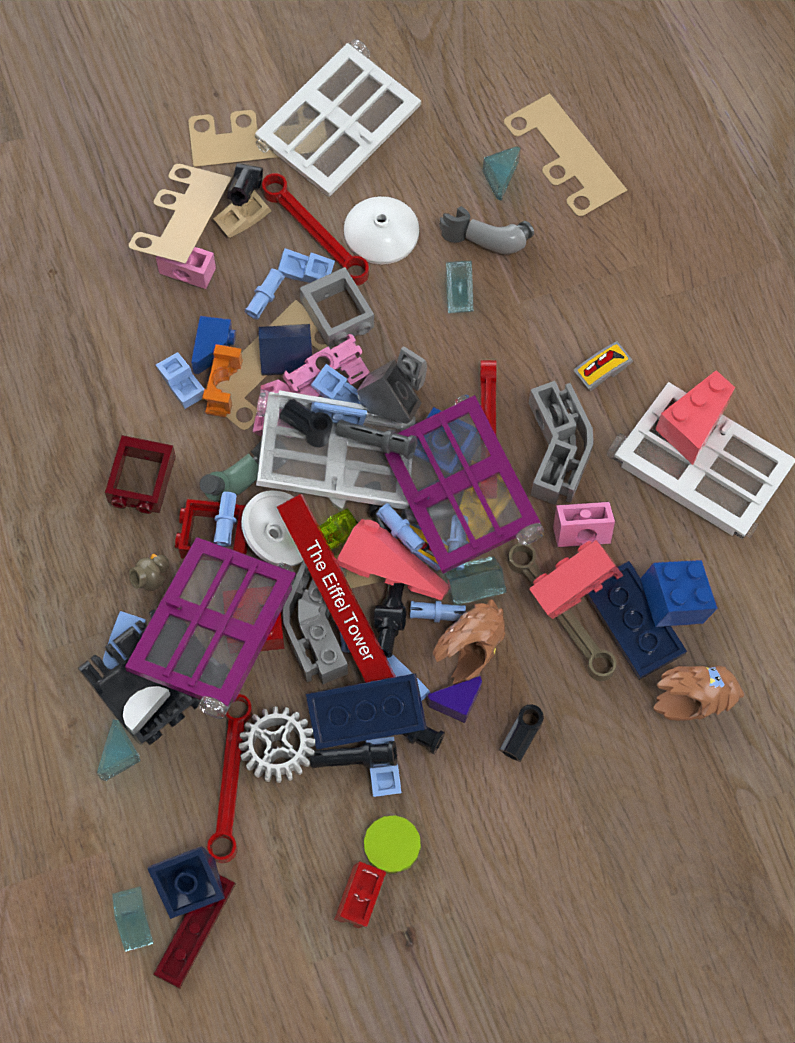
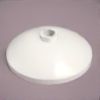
[344,197,419,264]
[242,490,303,567]

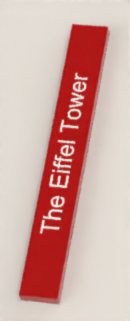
[277,494,396,682]

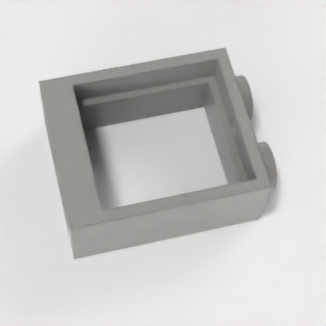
[300,267,374,348]

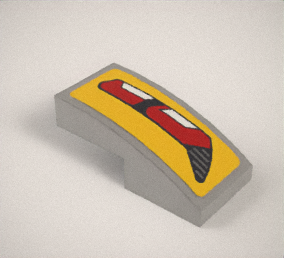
[574,341,634,391]

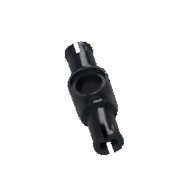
[374,583,406,658]

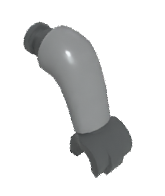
[439,206,534,255]

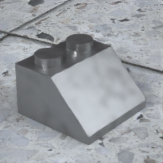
[357,360,421,424]

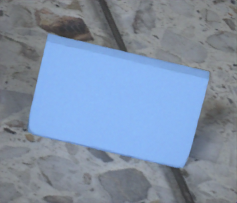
[311,402,367,426]

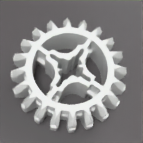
[239,706,315,783]

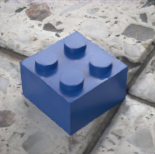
[640,560,717,627]

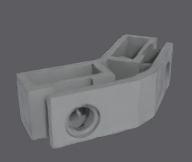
[528,381,593,505]
[283,560,348,684]

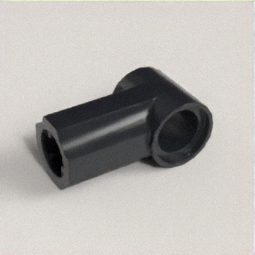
[227,162,263,206]
[279,399,333,447]
[499,704,544,762]

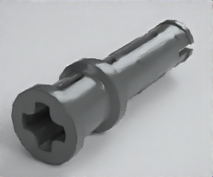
[335,419,417,459]

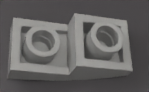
[396,346,427,391]

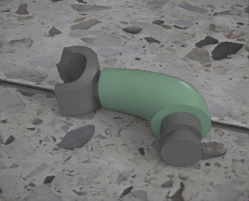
[200,440,288,502]

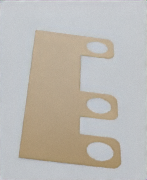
[504,93,627,216]
[188,104,329,167]
[129,164,232,264]
[205,300,328,430]

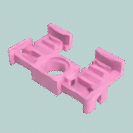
[283,334,370,398]

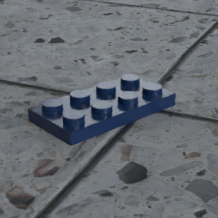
[586,561,687,680]
[306,673,427,750]

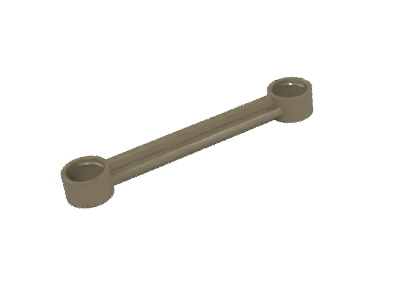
[508,543,616,681]

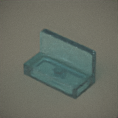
[444,556,507,605]

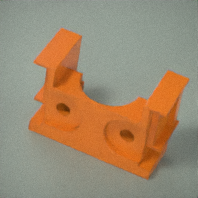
[202,344,243,417]

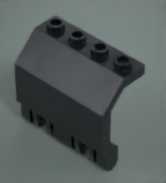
[78,605,230,745]

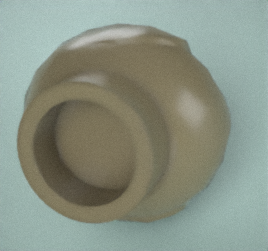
[129,554,169,591]

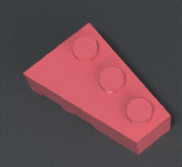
[655,370,735,465]
[529,540,624,619]

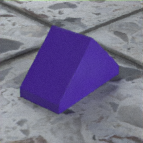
[427,676,482,723]

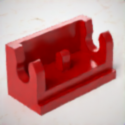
[334,861,386,928]

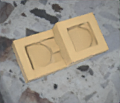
[213,190,271,238]

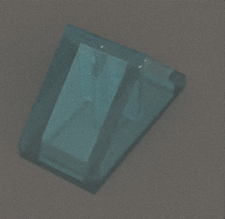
[483,146,521,201]
[445,261,473,313]
[97,719,141,781]
[112,886,154,951]

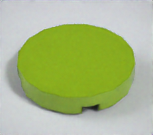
[364,815,421,874]

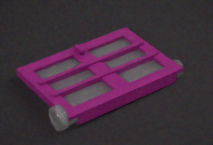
[384,394,545,574]
[125,537,296,719]

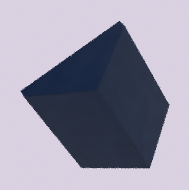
[259,324,312,376]
[147,846,225,919]

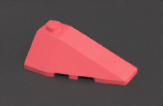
[337,519,451,600]

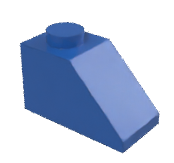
[191,316,236,374]

